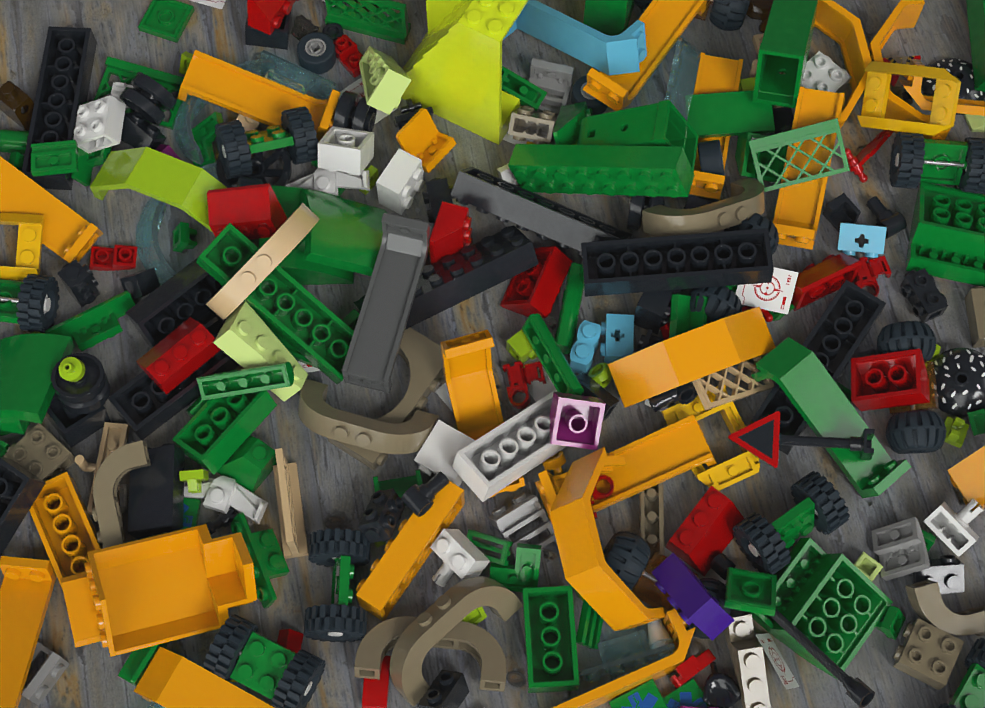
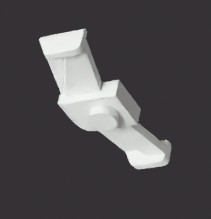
[286,168,370,196]
[184,476,268,524]

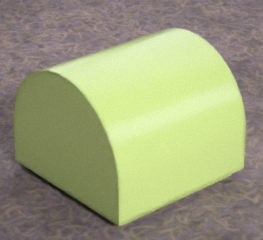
[854,551,883,581]

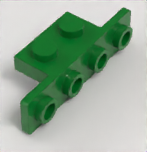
[71,102,111,186]
[45,291,136,352]
[231,513,290,609]

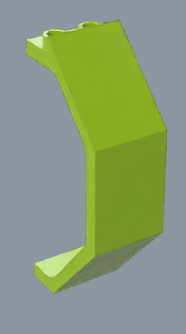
[90,147,227,231]

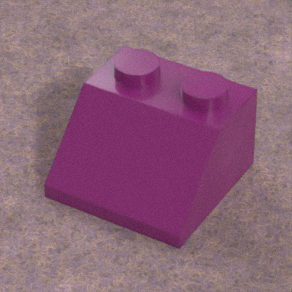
[550,392,606,450]

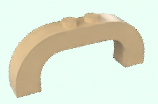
[206,203,320,320]

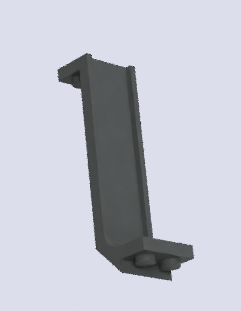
[342,213,432,393]

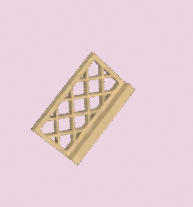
[692,356,775,411]
[273,448,309,559]

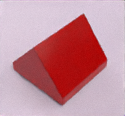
[277,629,304,653]

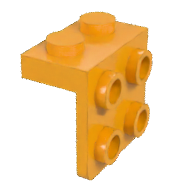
[396,108,457,173]

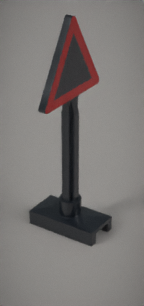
[728,411,875,469]

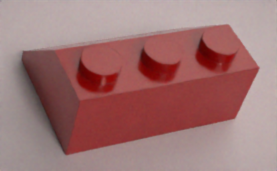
[247,0,299,35]
[207,183,287,239]
[429,201,473,265]
[500,246,572,318]
[791,252,862,311]
[136,317,221,395]
[851,349,930,411]
[665,485,745,576]

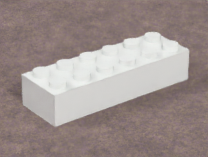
[452,390,567,502]

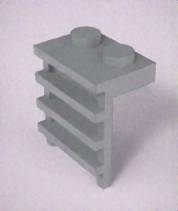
[529,58,574,116]
[487,492,558,560]
[21,642,70,706]

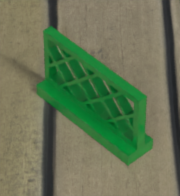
[325,0,411,45]
[94,56,184,130]
[749,118,850,192]

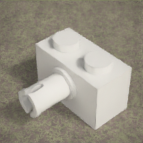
[923,499,984,557]
[430,529,490,587]

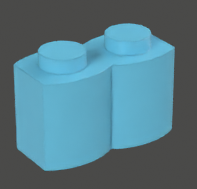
[569,320,601,374]

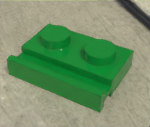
[31,140,78,177]

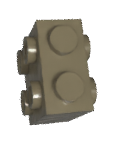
[508,106,558,144]
[4,423,75,482]
[893,618,964,690]

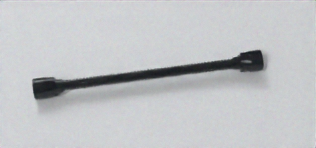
[710,553,875,708]

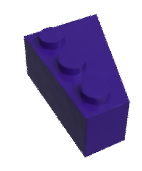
[651,553,735,641]

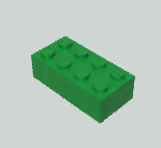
[172,390,277,475]
[522,586,580,693]

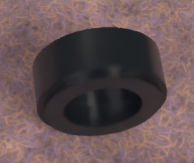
[322,23,344,41]

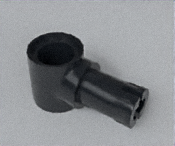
[866,196,907,239]
[648,382,697,412]
[401,471,449,517]

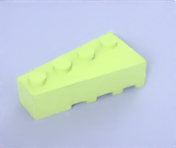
[359,46,411,115]
[213,301,308,402]

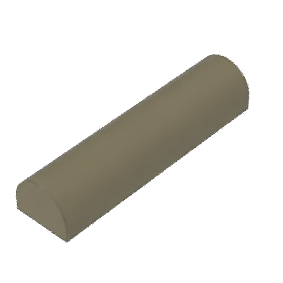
[639,482,665,568]

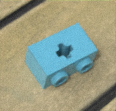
[838,222,887,258]
[600,314,634,364]

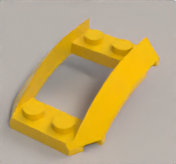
[857,61,961,136]
[0,213,44,281]
[661,385,760,491]

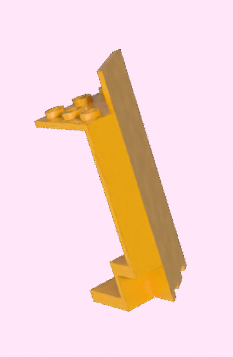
[60,524,257,657]

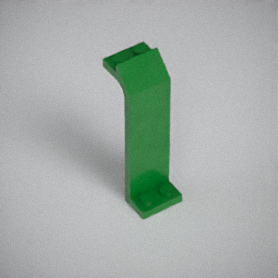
[751,337,911,498]

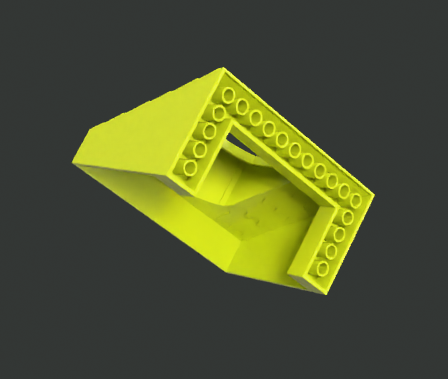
[401,0,529,145]

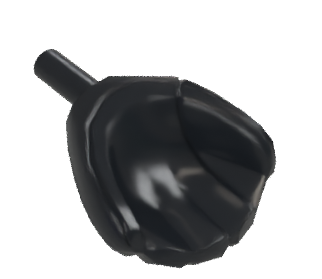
[702,662,741,708]

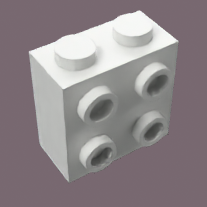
[801,51,852,93]
[73,95,126,154]
[414,420,475,487]

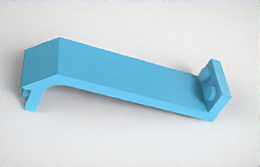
[503,0,647,76]

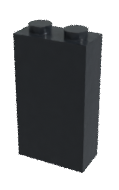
[128,443,185,540]

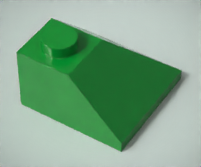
[735,132,788,184]
[217,436,277,493]

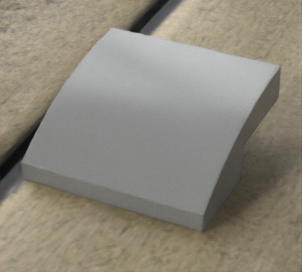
[871,517,930,581]

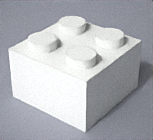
[318,126,374,175]
[376,149,425,215]

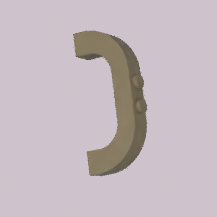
[642,177,765,237]
[298,379,439,454]
[92,440,151,548]
[390,576,523,707]
[905,580,985,636]
[354,616,507,692]

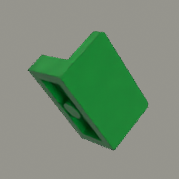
[669,294,708,338]
[117,643,167,686]

